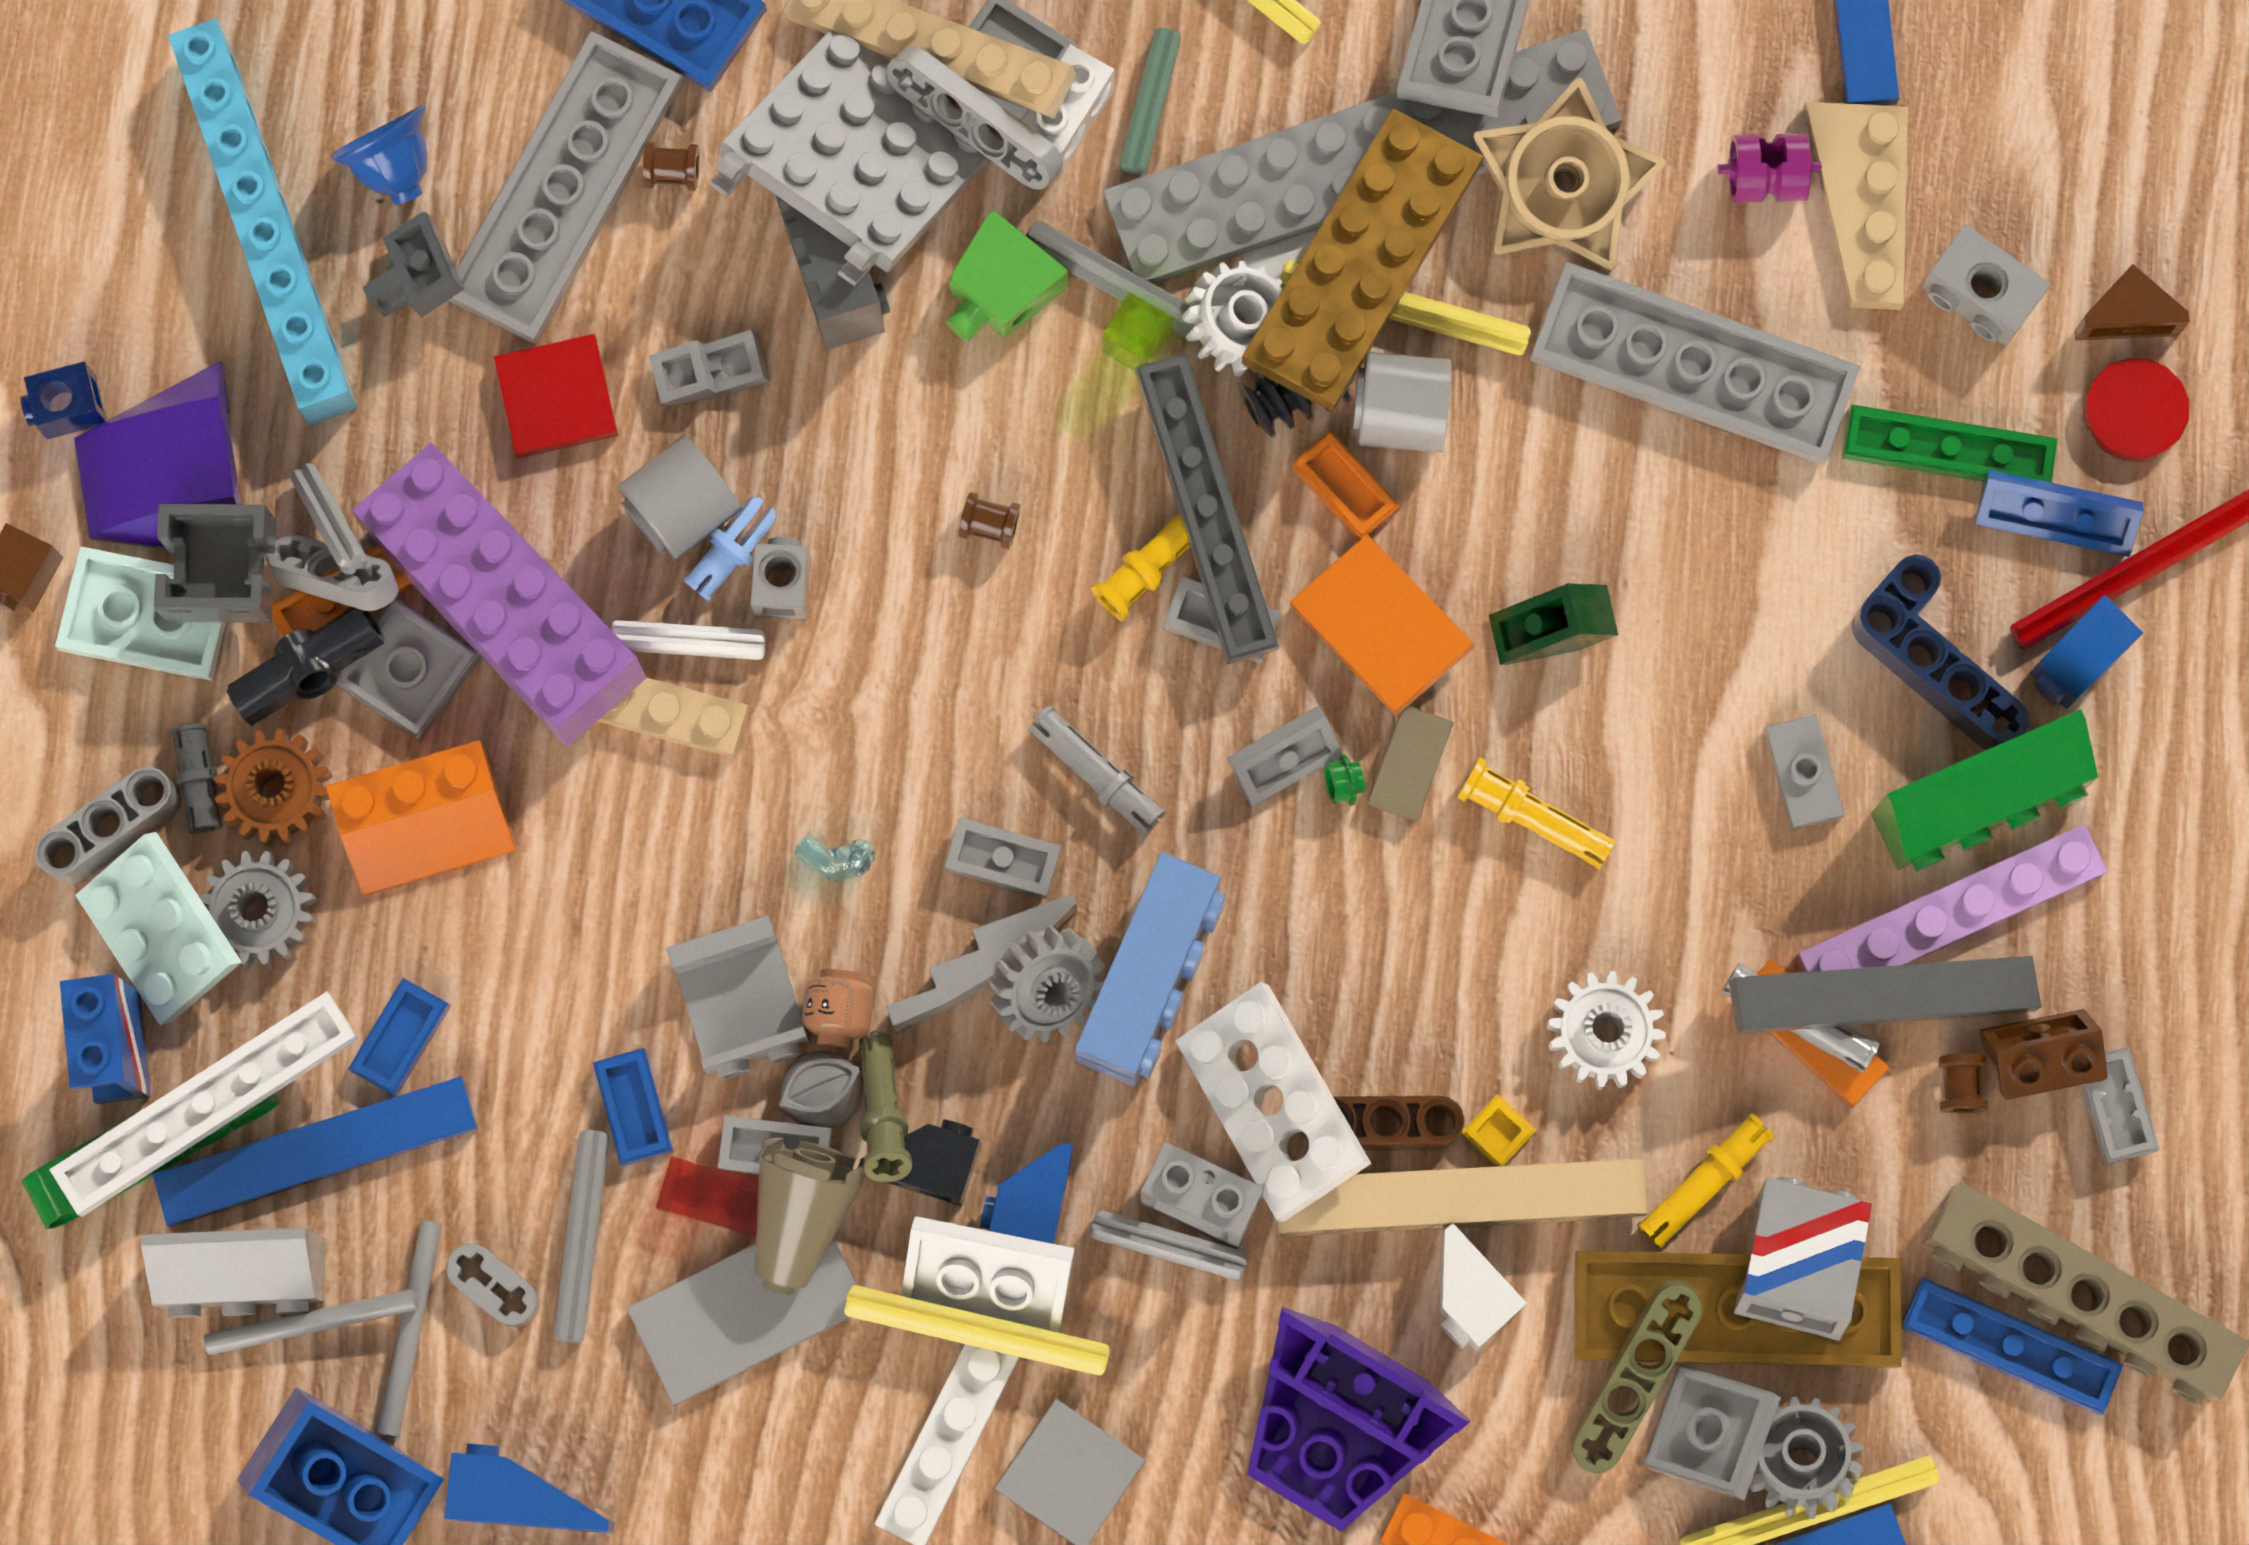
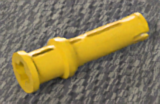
[1091,513,1190,621]
[1457,757,1616,869]

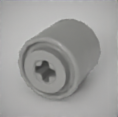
[1353,352,1451,453]
[618,434,742,560]

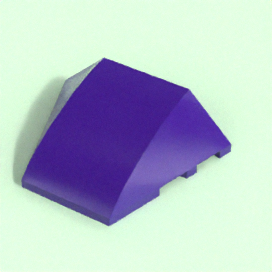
[74,361,241,548]
[1247,1307,1471,1532]

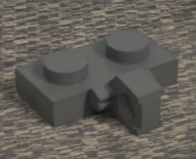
[363,212,464,318]

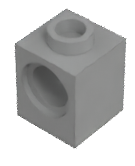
[751,537,811,620]

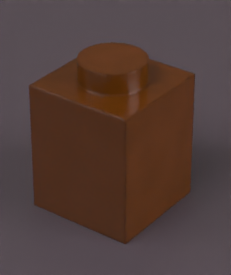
[0,523,64,612]

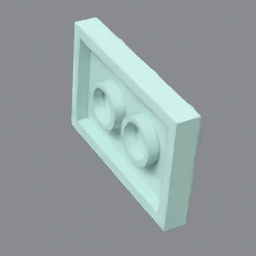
[55,546,227,681]
[75,832,242,1025]

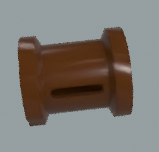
[643,142,700,191]
[958,492,1021,550]
[1938,1054,1988,1114]

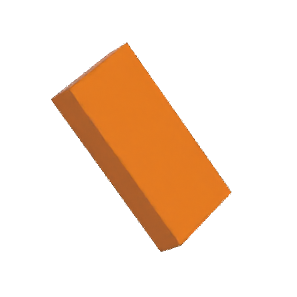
[1291,430,1400,541]

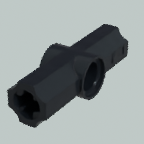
[226,607,385,726]

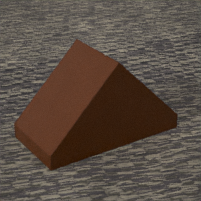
[2075,264,2190,340]

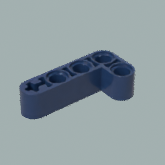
[1852,554,2029,750]

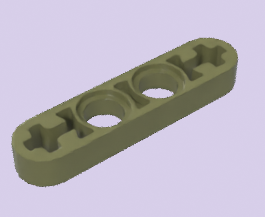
[1571,1279,1702,1473]

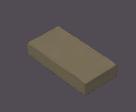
[1368,706,1454,822]

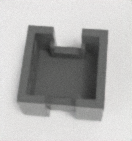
[154,504,276,623]

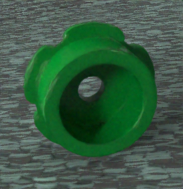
[1324,754,1365,806]

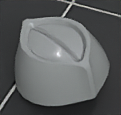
[779,1051,862,1129]

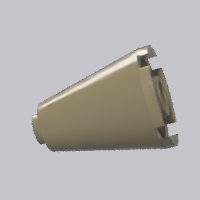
[755,1137,865,1294]

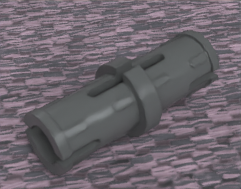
[171,723,222,834]

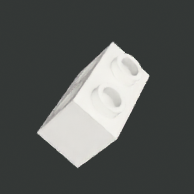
[1022,44,1115,173]

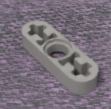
[265,535,399,611]

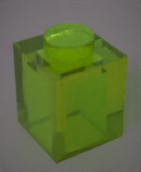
[1102,292,1174,371]

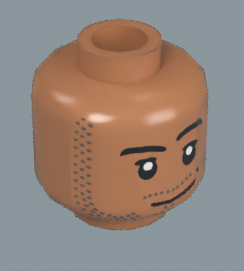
[801,969,874,1049]

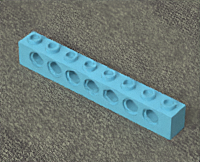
[168,18,358,426]

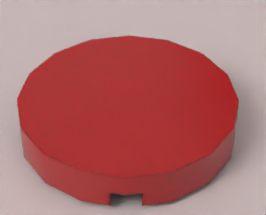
[2083,358,2189,462]

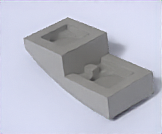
[649,329,770,406]

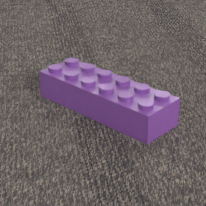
[352,442,646,747]

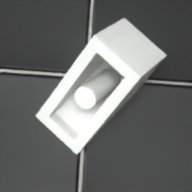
[1439,1223,1527,1351]

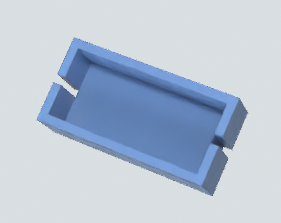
[1075,852,1226,1087]

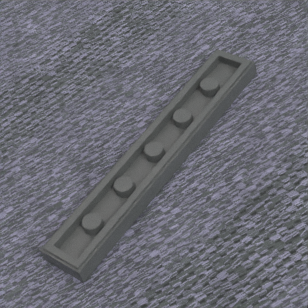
[1135,353,1279,664]
[1728,956,2042,1034]

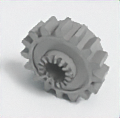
[198,851,317,969]
[989,926,1105,1042]
[1750,1396,1863,1519]

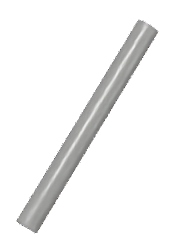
[378,1220,442,1437]
[204,1289,419,1356]

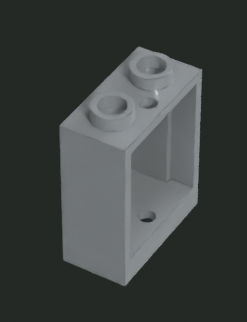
[1141,1141,1264,1249]

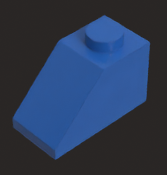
[980,1142,1074,1244]

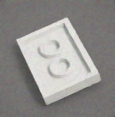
[901,1216,1075,1333]

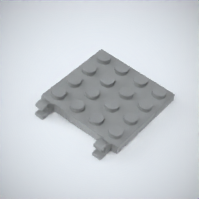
[710,30,1002,286]

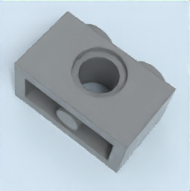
[1922,224,2051,347]

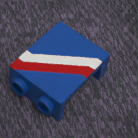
[59,974,151,1104]

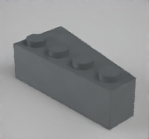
[775,195,890,350]

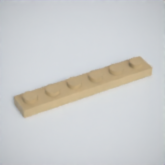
[783,0,1077,119]

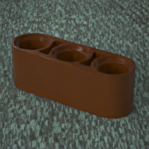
[1333,1096,1465,1151]

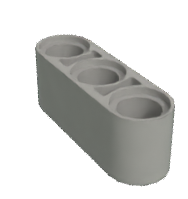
[35,767,181,884]

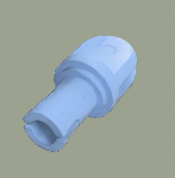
[683,497,777,602]

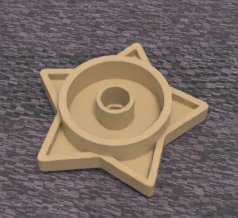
[1471,78,1666,273]

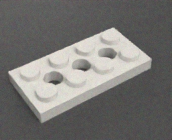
[1175,982,1371,1222]

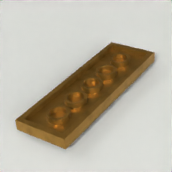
[1241,108,1484,412]
[1574,1251,1902,1368]

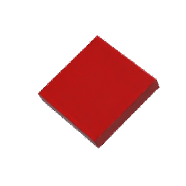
[493,333,619,459]

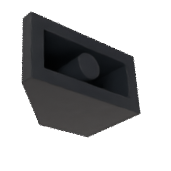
[858,1119,982,1206]

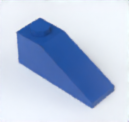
[2030,595,2144,710]
[444,1444,615,1534]

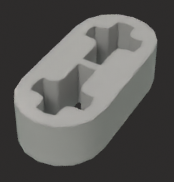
[446,1243,540,1327]

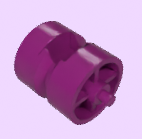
[1717,133,1822,203]

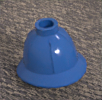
[331,105,428,205]

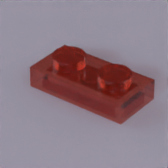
[656,1156,758,1238]

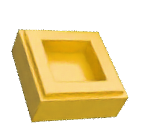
[1460,1094,1537,1167]

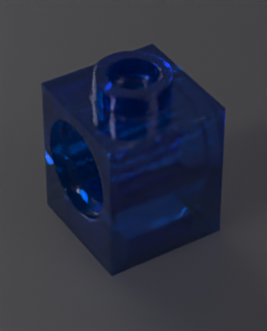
[20,361,107,440]

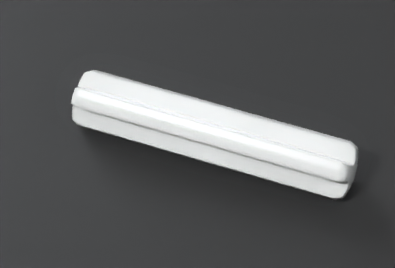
[611,620,766,660]

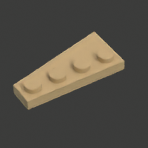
[1803,102,1908,310]

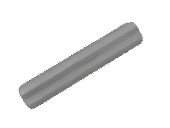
[291,463,368,575]
[1090,1210,1248,1280]

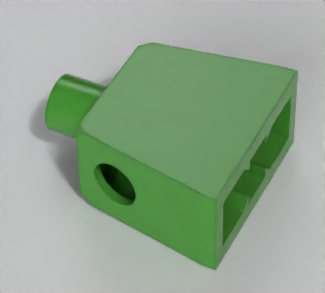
[945,210,1069,342]

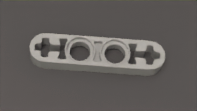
[886,46,1063,190]

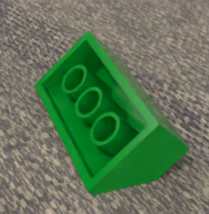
[1871,709,2098,872]

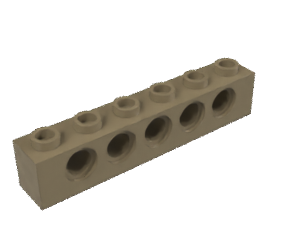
[1923,1182,2249,1405]

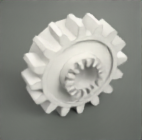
[1182,261,1282,377]
[1547,971,1666,1090]

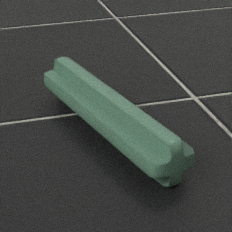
[1120,28,1181,175]

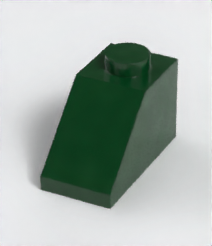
[1489,583,1618,665]

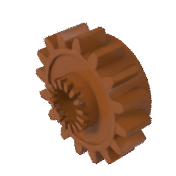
[214,728,333,846]

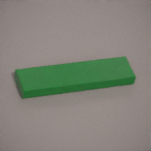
[1841,404,2058,483]

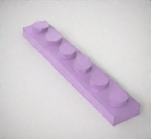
[1796,824,2108,972]

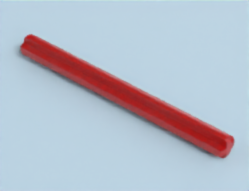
[2010,489,2249,649]

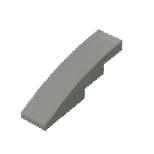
[886,894,1077,1033]

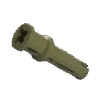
[858,1031,912,1182]

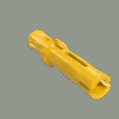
[1636,1113,1775,1250]

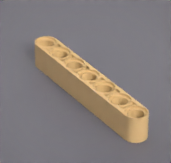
[1277,1159,1649,1236]

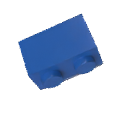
[237,1387,444,1545]

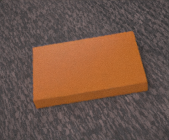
[1289,534,1474,716]

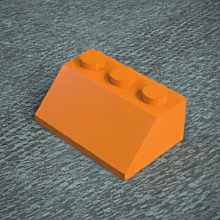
[326,740,517,897]

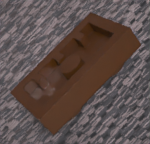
[1980,1009,2108,1100]

